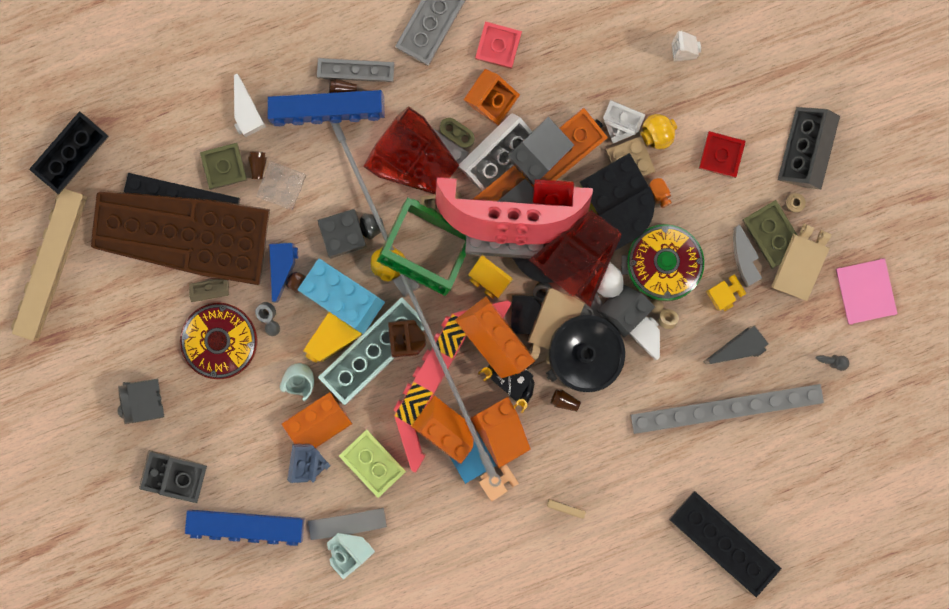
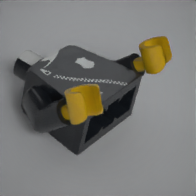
[478,362,535,413]

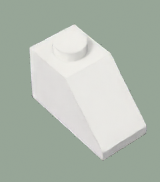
[629,317,660,360]

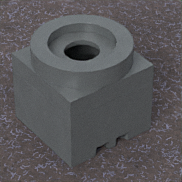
[118,379,165,424]

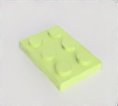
[339,430,406,498]

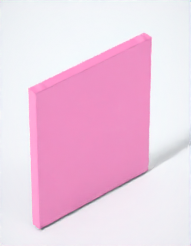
[836,258,897,325]

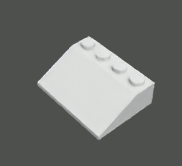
[458,113,532,191]

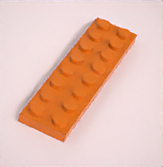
[472,108,608,202]

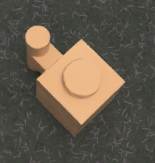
[479,464,519,502]

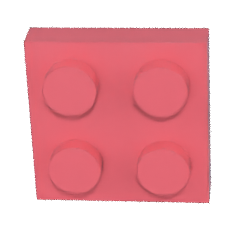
[475,21,522,69]

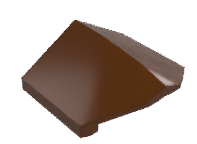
[388,320,426,358]

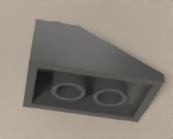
[506,117,574,185]
[703,325,769,365]

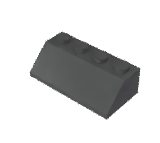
[778,107,840,190]

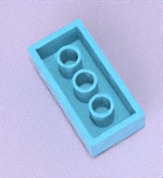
[298,258,385,334]

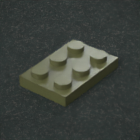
[743,200,797,269]

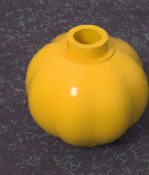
[641,114,677,149]
[371,246,405,281]

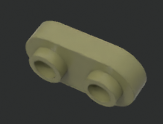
[440,118,474,148]

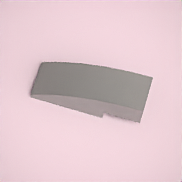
[733,225,762,287]

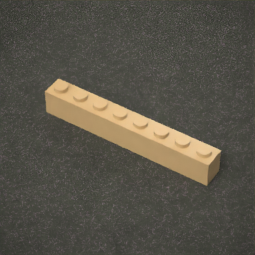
[11,189,87,341]

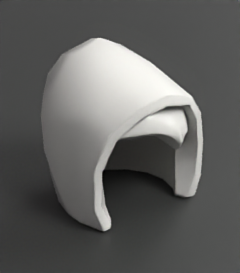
[588,260,624,298]

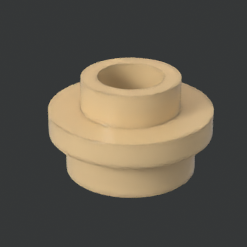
[786,193,806,212]

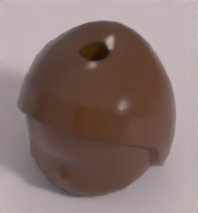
[286,272,306,293]

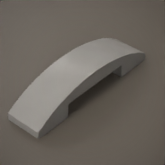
[308,508,387,540]

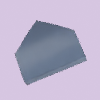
[287,444,331,483]

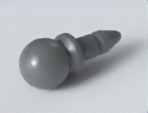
[815,355,849,371]

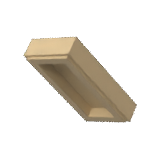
[547,499,586,519]

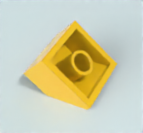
[468,255,513,299]

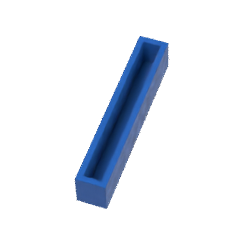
[268,90,385,126]
[185,510,305,546]

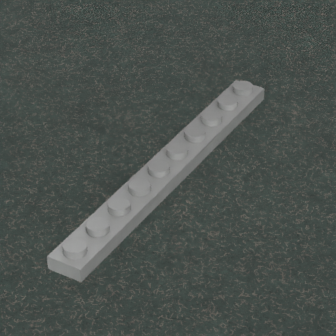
[631,384,824,434]

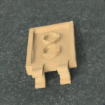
[771,223,831,301]
[527,287,585,364]

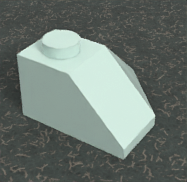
[327,533,375,580]

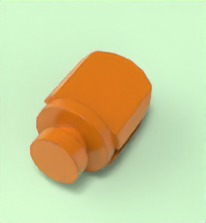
[649,178,672,208]

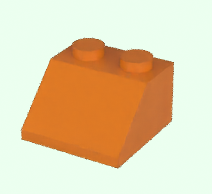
[463,69,520,126]

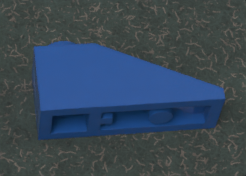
[269,243,298,303]

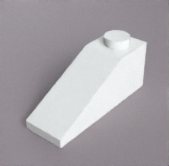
[671,31,701,62]
[234,74,266,137]

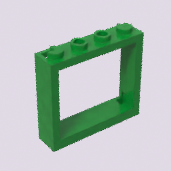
[377,198,467,296]

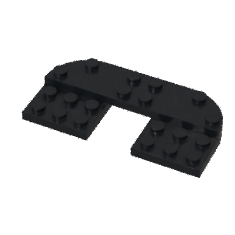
[512,153,655,283]

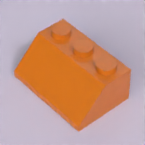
[282,392,353,448]
[411,395,475,464]

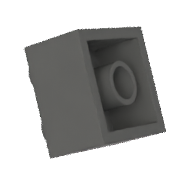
[317,209,367,258]

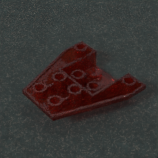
[363,106,459,195]

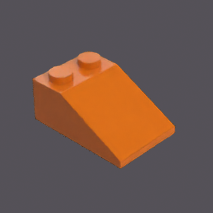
[470,397,531,468]

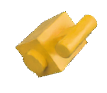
[706,274,747,312]

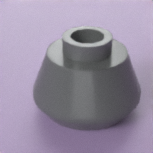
[360,214,383,239]

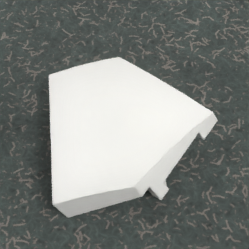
[603,100,646,143]

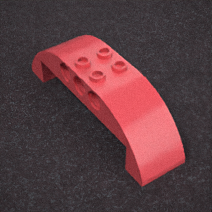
[435,178,593,245]

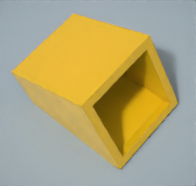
[303,312,363,363]

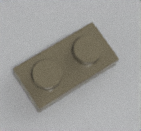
[189,279,229,302]

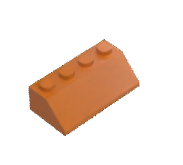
[455,297,535,378]

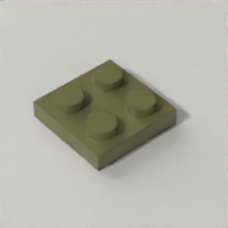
[200,143,247,190]

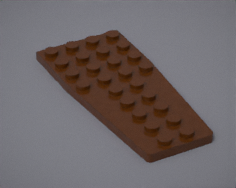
[91,191,270,285]

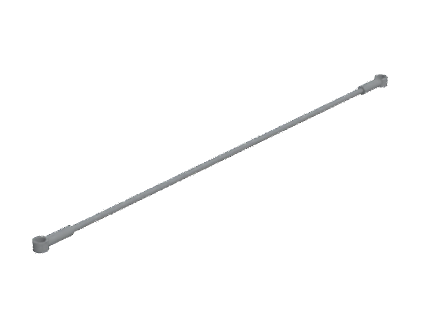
[329,121,501,487]

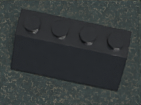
[29,111,109,195]

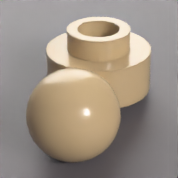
[650,299,679,329]

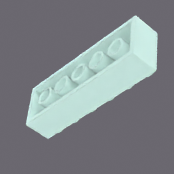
[318,297,429,405]

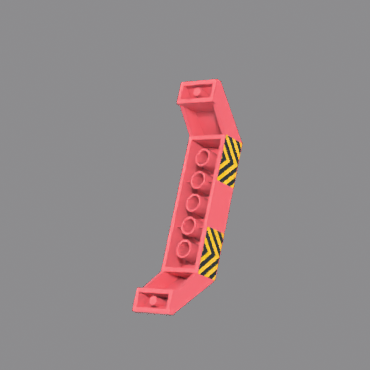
[393,300,512,473]

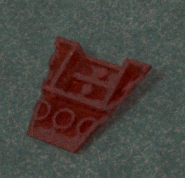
[529,210,622,307]

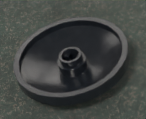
[549,315,625,392]

